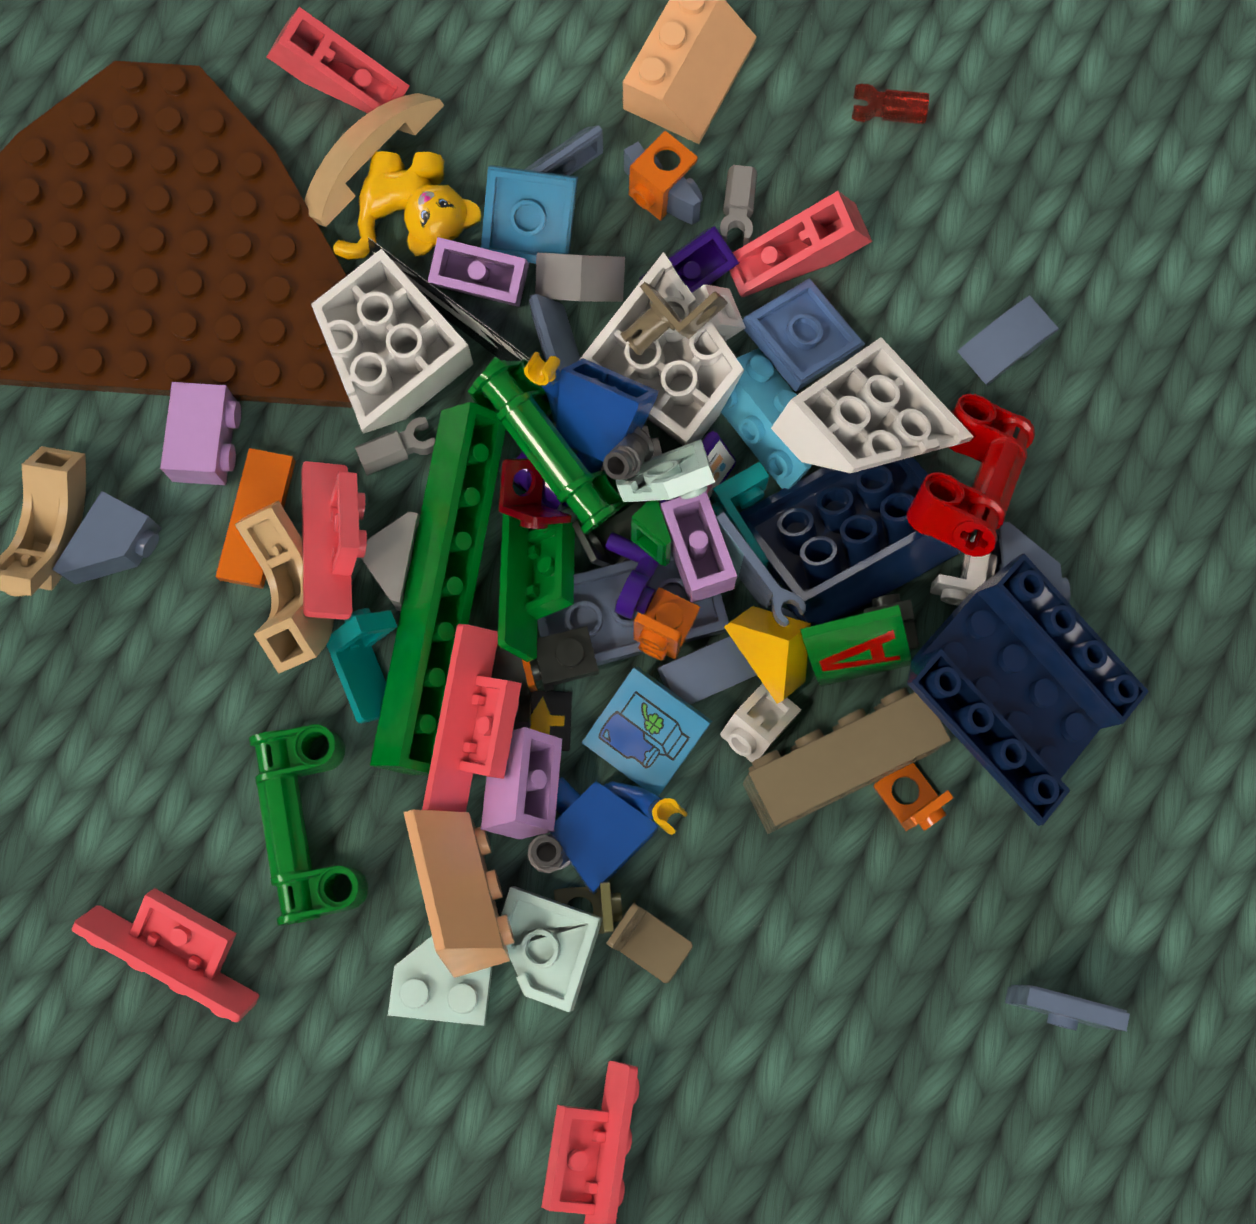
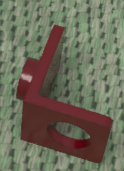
[499,458,572,529]

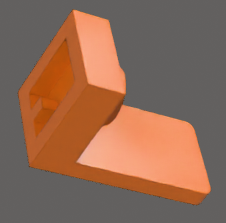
[634,587,701,660]

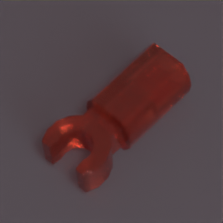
[851,84,929,124]

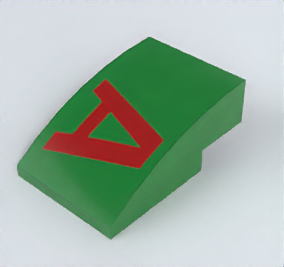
[801,605,911,687]

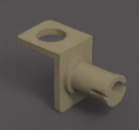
[620,282,728,356]

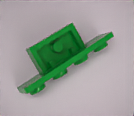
[498,484,575,662]

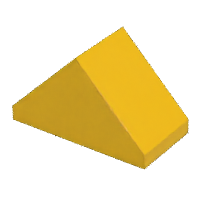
[724,606,811,704]

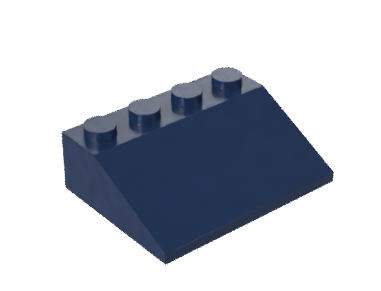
[739,457,961,626]

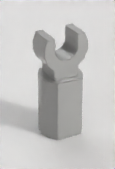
[719,165,757,245]
[355,417,435,476]

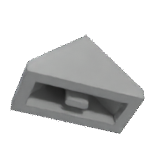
[535,252,625,302]
[361,512,420,611]

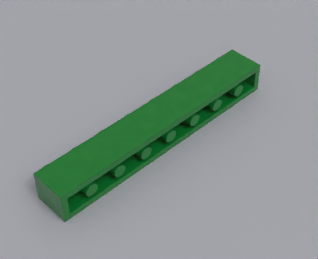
[370,402,506,776]

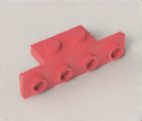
[301,461,367,620]
[422,624,522,812]
[72,888,260,1022]
[541,1061,640,1224]

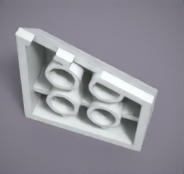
[311,249,473,434]
[579,252,744,446]
[771,337,974,473]

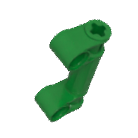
[473,359,629,535]
[249,724,368,926]

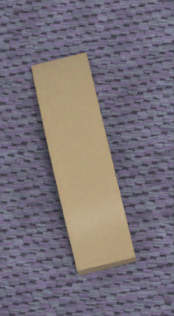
[304,93,444,227]

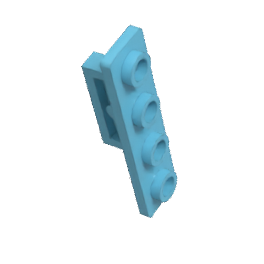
[721,348,812,489]

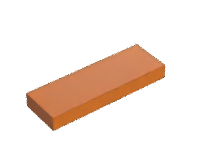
[215,448,296,589]

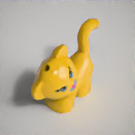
[333,151,482,260]

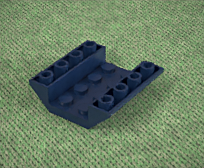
[907,554,1149,826]

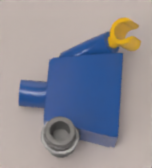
[524,351,659,480]
[528,777,687,894]

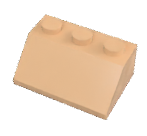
[623,0,757,144]
[403,809,514,978]

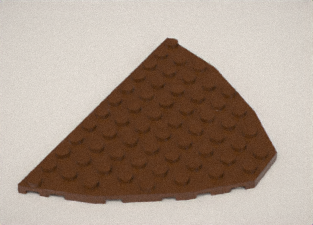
[0,61,353,408]

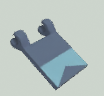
[716,512,806,627]

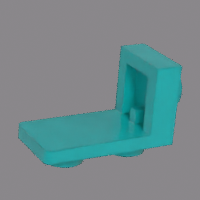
[327,608,397,723]

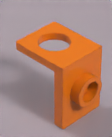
[628,131,698,221]
[873,763,954,831]

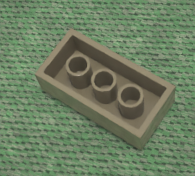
[743,687,951,834]

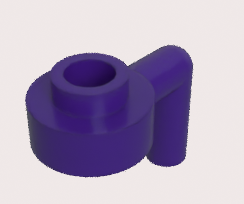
[605,532,659,620]

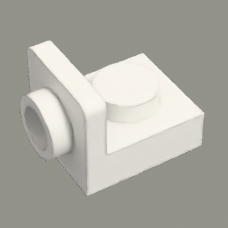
[720,683,801,762]

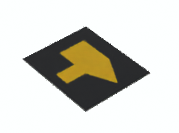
[526,691,572,751]

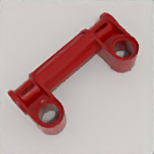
[907,394,1035,557]

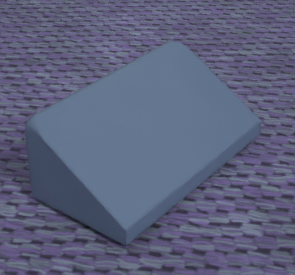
[524,125,603,176]
[529,294,580,372]

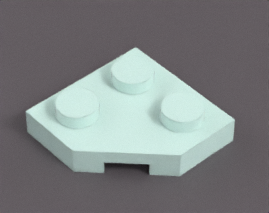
[616,439,715,502]
[501,886,603,1012]
[388,936,493,1026]

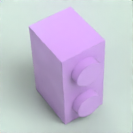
[428,237,529,307]
[160,382,241,485]
[660,491,737,603]
[481,727,562,840]

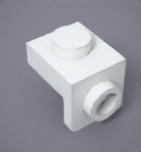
[930,535,997,605]

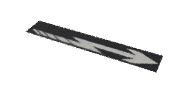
[368,237,530,361]

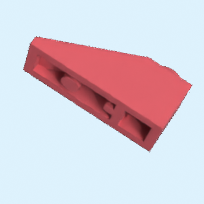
[266,7,410,113]
[729,191,872,297]

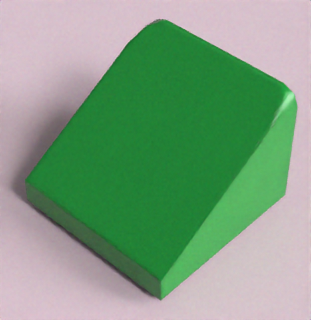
[631,500,671,566]

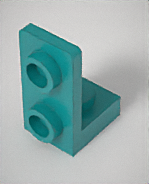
[711,461,769,569]

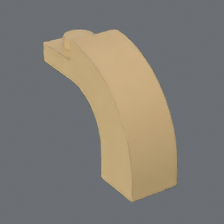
[0,446,86,596]
[235,500,334,674]

